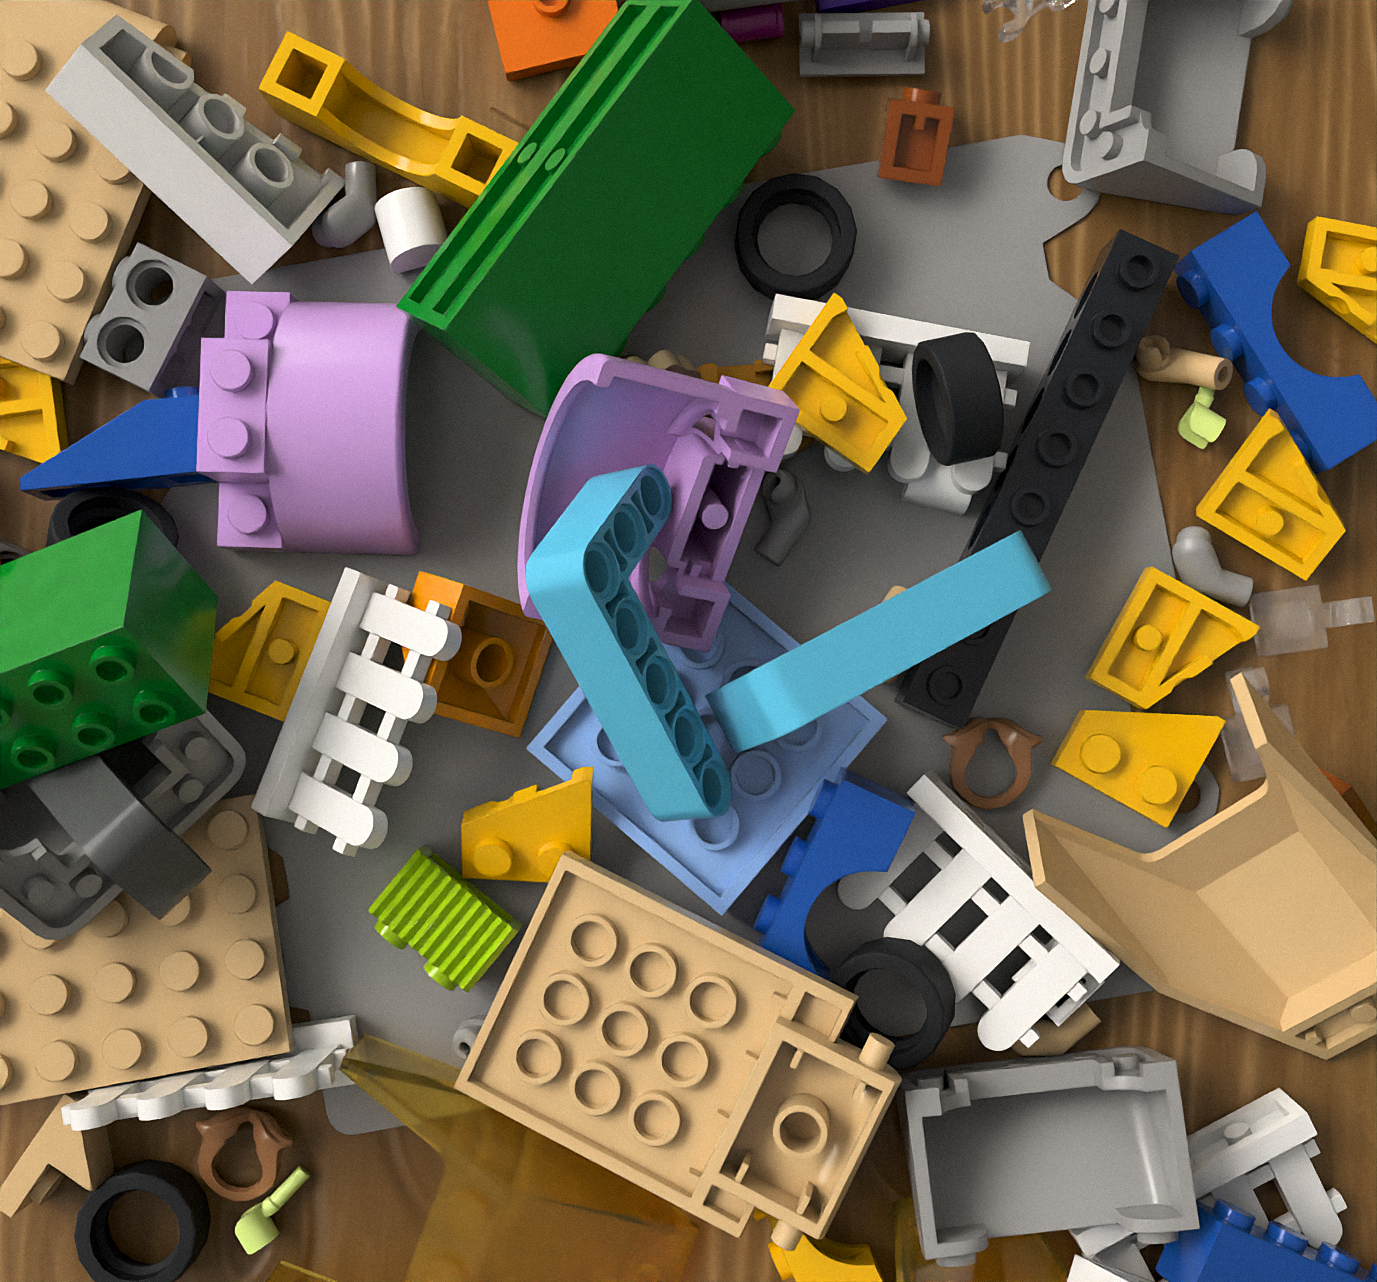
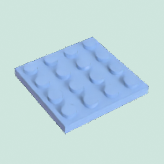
[526,581,888,916]

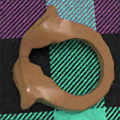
[942,717,1042,810]
[196,1106,294,1201]

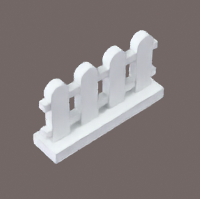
[762,294,1030,495]
[251,567,462,857]
[838,770,1120,1051]
[61,1015,364,1131]
[1068,1088,1347,1282]

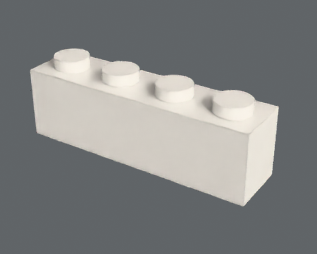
[45,14,345,284]

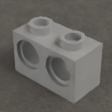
[80,242,225,398]

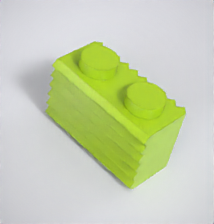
[368,845,523,993]

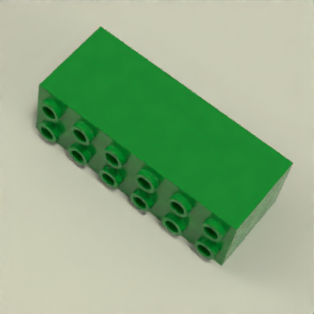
[396,0,796,419]
[0,509,218,789]

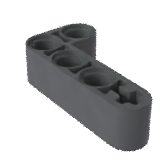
[25,753,213,920]

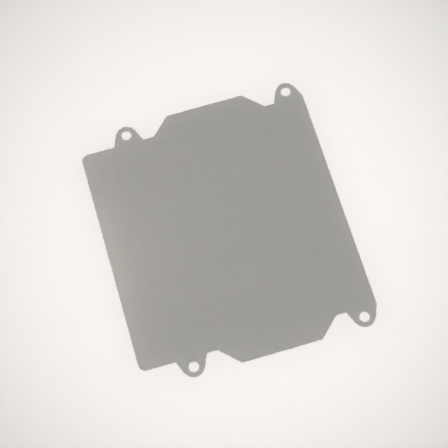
[124,135,1219,1135]

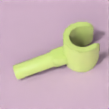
[1177,386,1226,449]
[235,1165,310,1254]

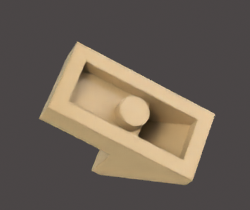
[0,1089,114,1218]

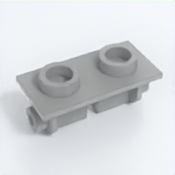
[799,12,930,77]

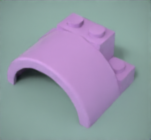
[196,291,426,556]
[517,353,800,652]

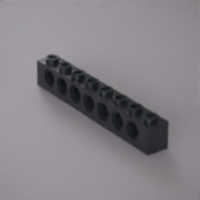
[894,229,1179,729]

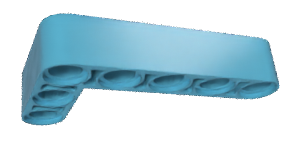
[525,464,732,822]
[705,530,1053,753]

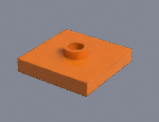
[487,0,619,82]

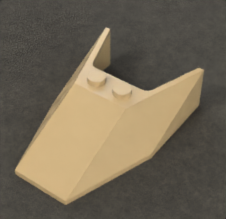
[1022,672,1377,1060]

